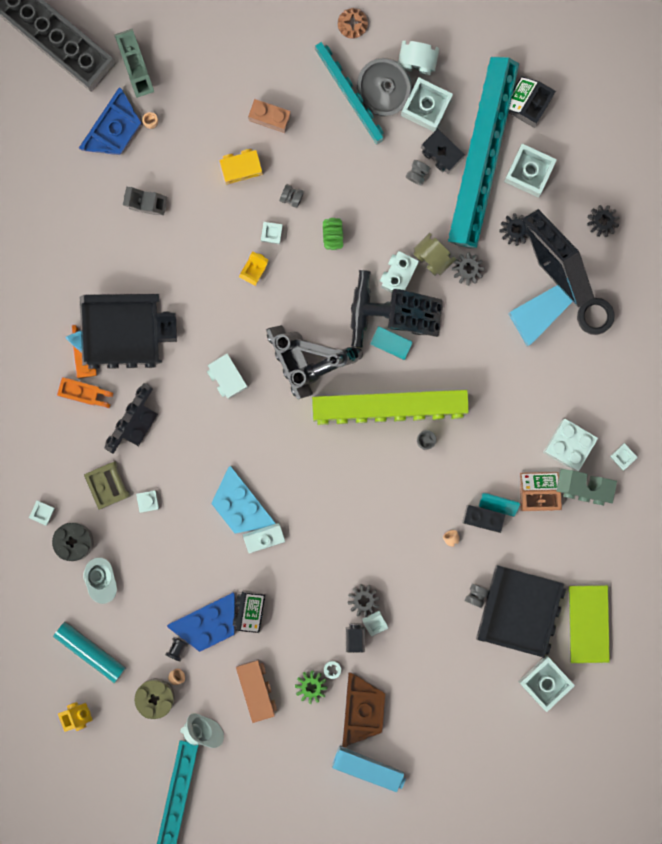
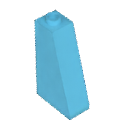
[508,285,573,347]
[332,745,406,792]

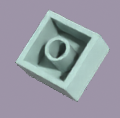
[401,78,453,132]
[504,144,557,198]
[543,419,598,471]
[518,656,575,712]

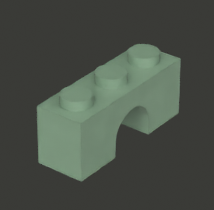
[556,469,617,506]

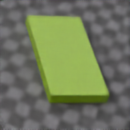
[569,585,610,663]

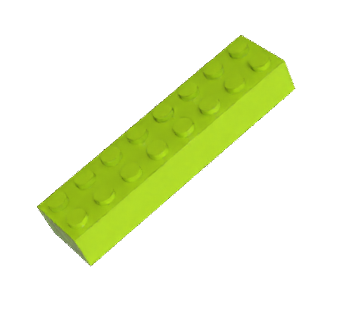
[312,390,469,425]

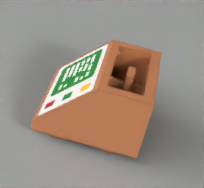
[520,472,562,511]

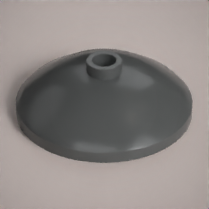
[357,58,412,116]

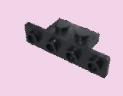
[104,383,158,454]

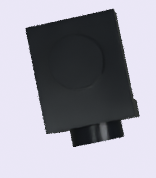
[157,311,177,343]

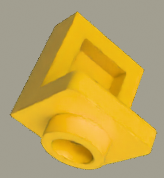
[239,251,269,286]

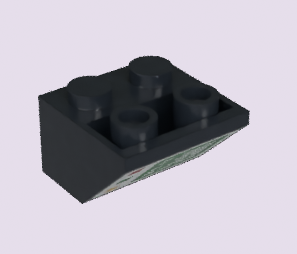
[508,76,556,128]
[233,590,266,633]

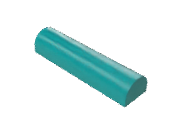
[53,622,126,683]

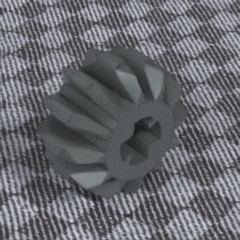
[452,252,485,286]
[347,584,380,617]

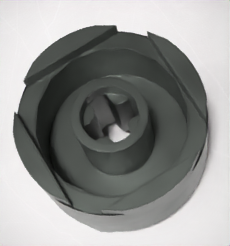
[52,523,93,561]

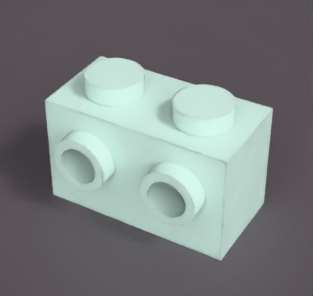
[380,251,419,293]
[207,354,248,399]

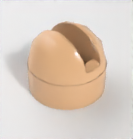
[142,112,158,129]
[443,530,460,547]
[168,668,185,685]

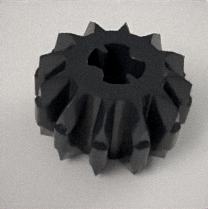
[587,205,620,238]
[499,213,529,246]

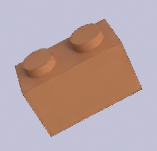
[248,99,291,133]

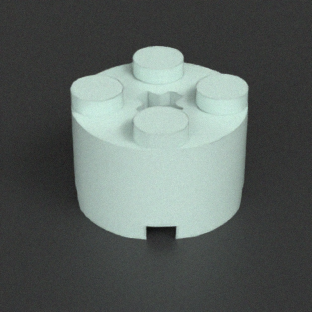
[398,41,440,75]

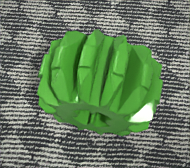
[323,218,344,250]
[295,670,328,704]

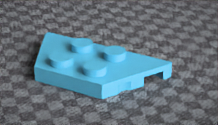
[211,466,276,534]

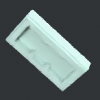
[242,523,285,553]

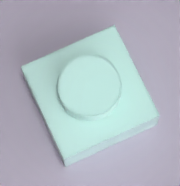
[261,222,283,244]
[610,443,638,471]
[136,490,159,513]
[29,500,55,526]
[362,611,388,637]

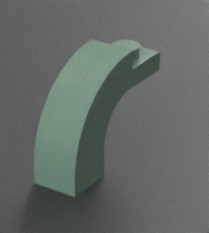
[114,29,154,98]

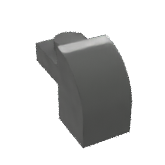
[123,186,167,215]

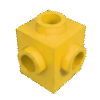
[58,702,93,732]

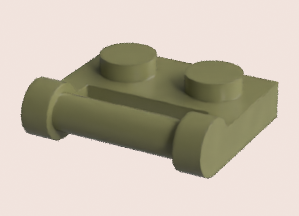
[84,461,131,510]

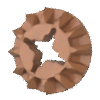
[338,8,368,39]

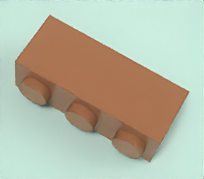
[236,659,277,723]

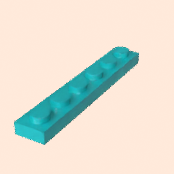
[315,42,384,145]
[157,740,199,844]

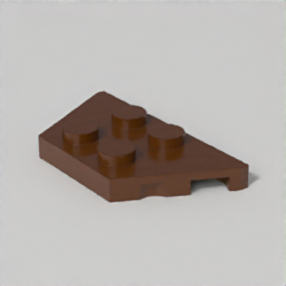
[342,672,385,747]

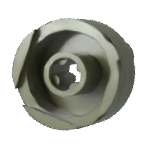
[413,232,456,276]
[134,678,175,719]

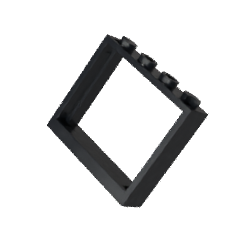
[522,209,594,307]

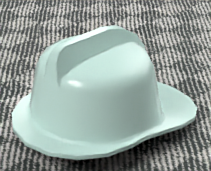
[83,558,117,604]
[180,713,224,748]

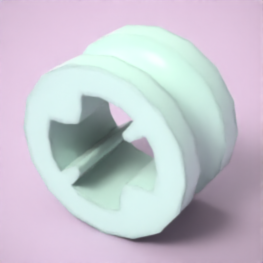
[324,661,341,679]

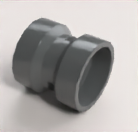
[406,160,431,186]
[279,184,304,209]
[417,430,436,450]
[464,583,489,608]

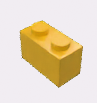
[219,149,263,185]

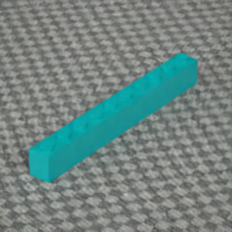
[448,57,519,248]

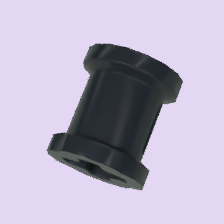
[165,637,189,662]

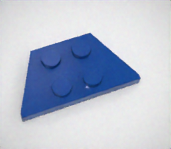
[79,87,142,155]
[167,592,235,652]

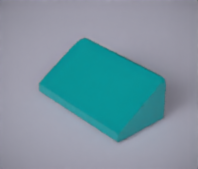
[370,326,413,360]
[478,493,520,517]

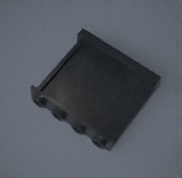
[79,294,162,369]
[476,565,566,658]

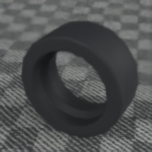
[577,298,615,335]

